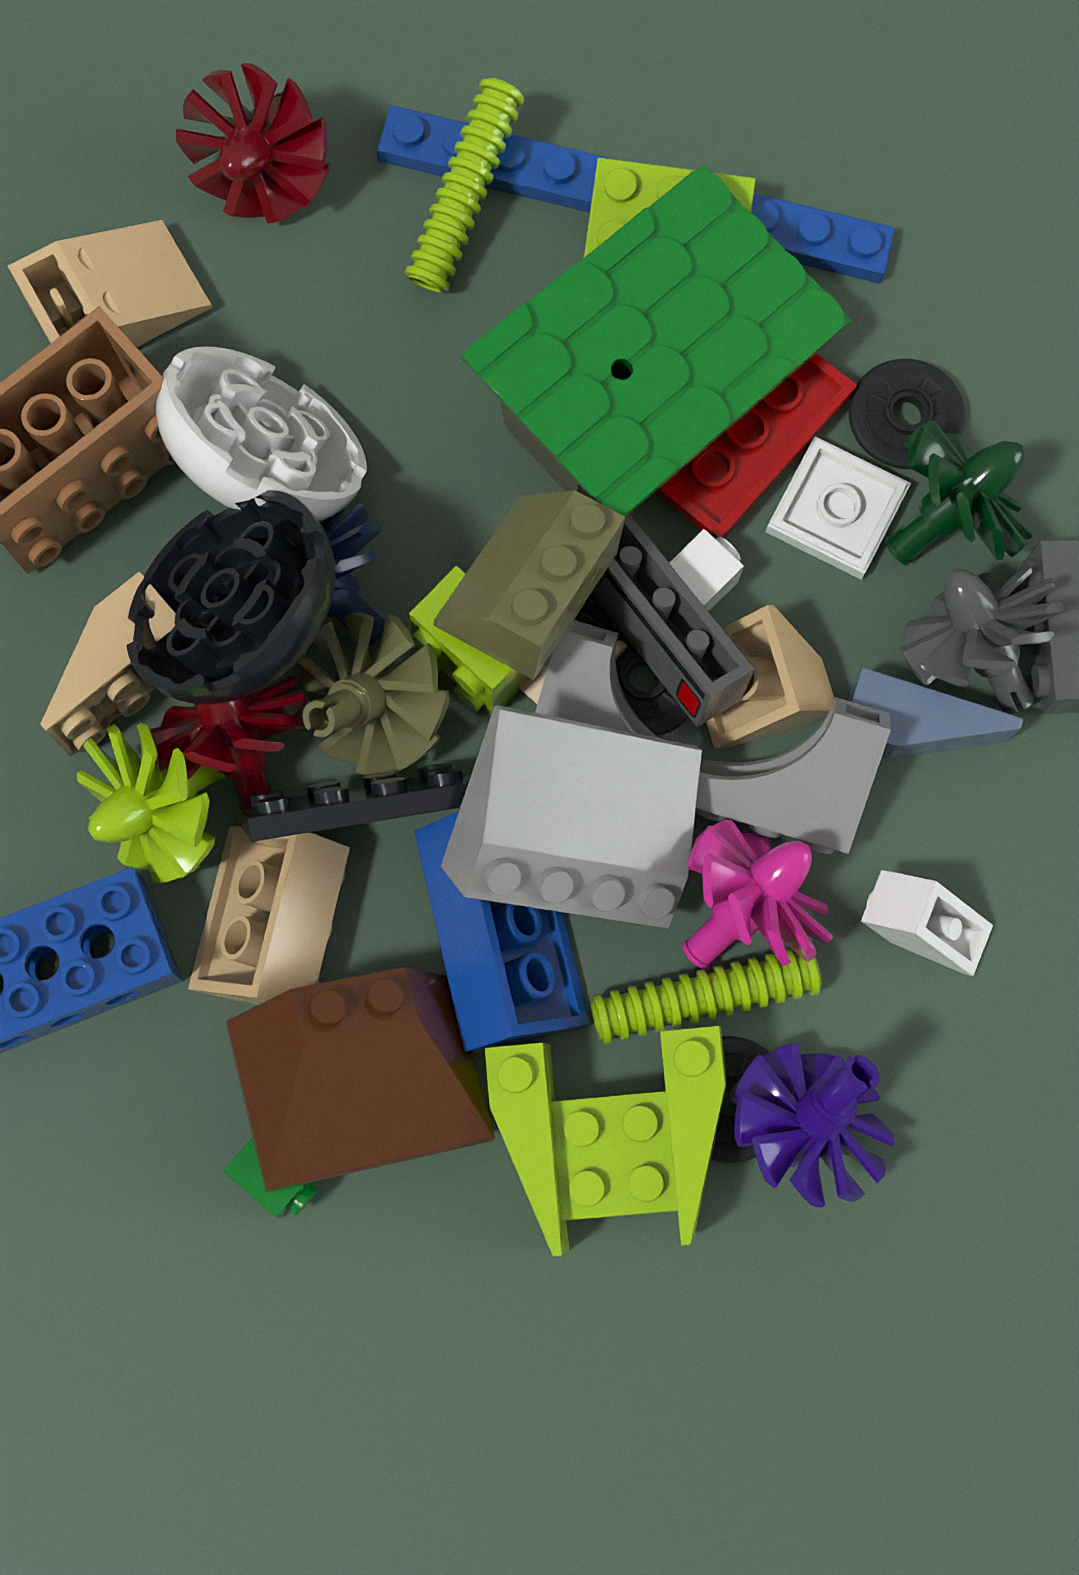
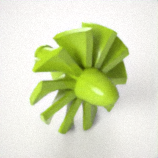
[77,723,225,883]

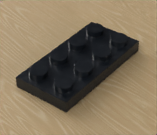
[238,763,471,842]

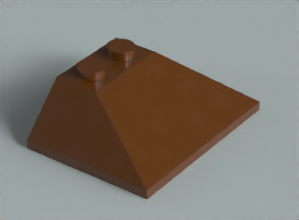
[226,967,495,1193]

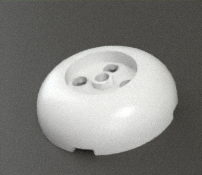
[156,346,367,521]

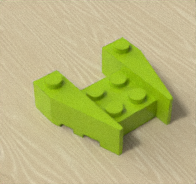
[485,1026,727,1256]

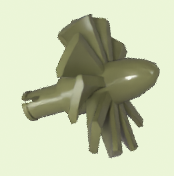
[297,612,449,775]

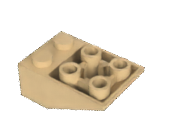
[8,220,212,347]
[40,571,176,756]

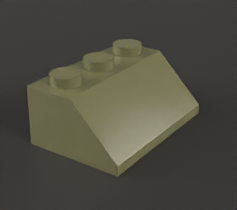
[433,490,625,680]

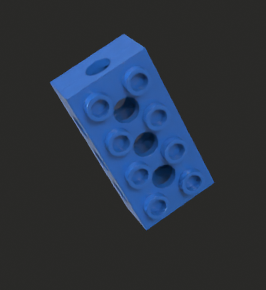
[0,867,183,1054]

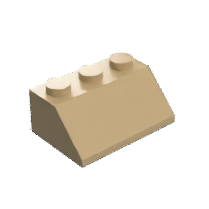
[188,826,350,1005]

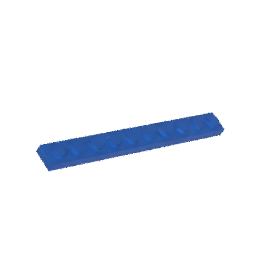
[377,105,895,283]

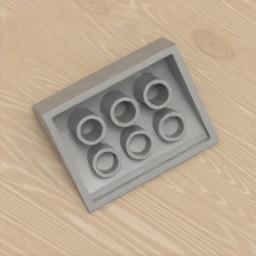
[441,705,702,929]

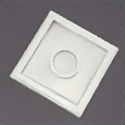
[765,436,911,580]

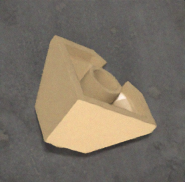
[706,605,834,749]

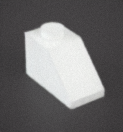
[861,870,993,976]

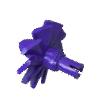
[730,1043,895,1208]

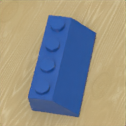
[414,811,590,1052]

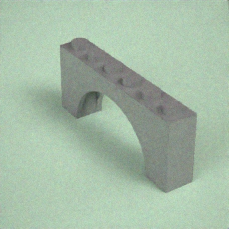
[535,620,891,854]

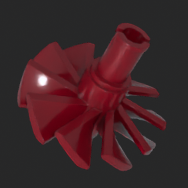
[175,63,330,223]
[149,676,309,805]

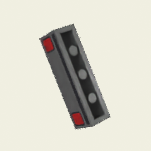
[591,514,755,727]

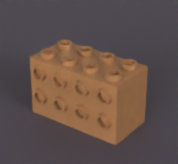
[0,306,176,574]

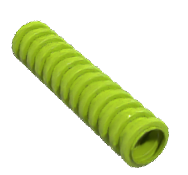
[404,78,525,293]
[591,949,822,1044]

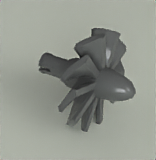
[900,567,1065,714]

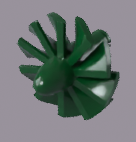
[885,420,1033,566]

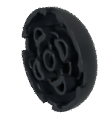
[126,490,335,705]

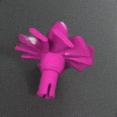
[682,819,833,969]

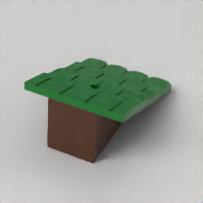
[460,164,852,517]

